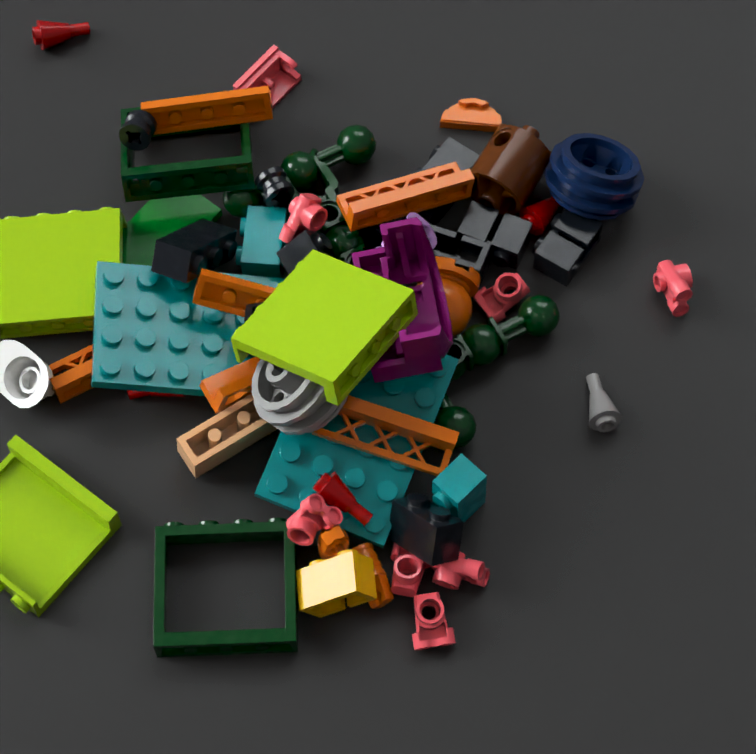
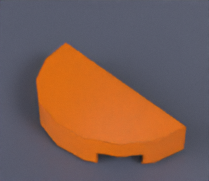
[440,98,502,132]

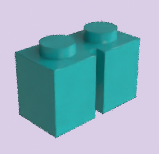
[236,205,288,278]
[432,453,487,522]

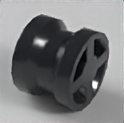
[119,109,157,151]
[255,166,295,207]

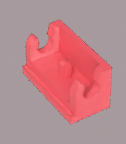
[233,45,301,109]

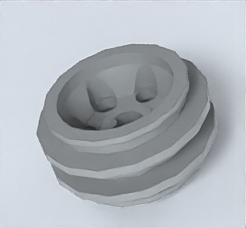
[251,359,348,435]

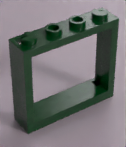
[121,107,255,202]
[153,518,298,658]

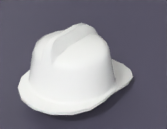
[0,340,55,408]

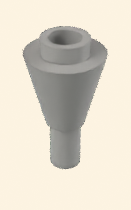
[586,373,622,432]

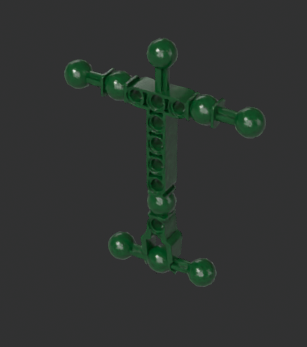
[222,124,560,449]

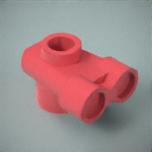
[279,193,328,244]
[653,260,693,317]
[473,272,531,323]
[286,493,343,546]
[390,542,430,598]
[430,551,490,590]
[411,592,456,651]

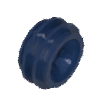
[544,133,645,220]

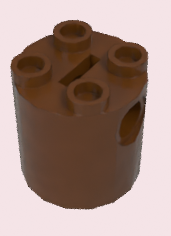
[470,124,551,215]

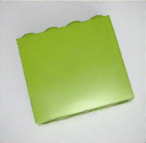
[0,207,127,339]
[231,249,418,406]
[0,434,122,617]

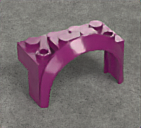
[351,217,453,383]

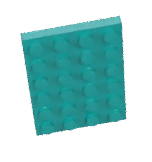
[91,261,285,396]
[254,355,459,548]

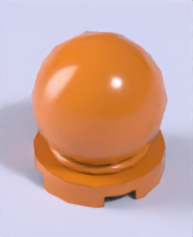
[416,256,481,338]

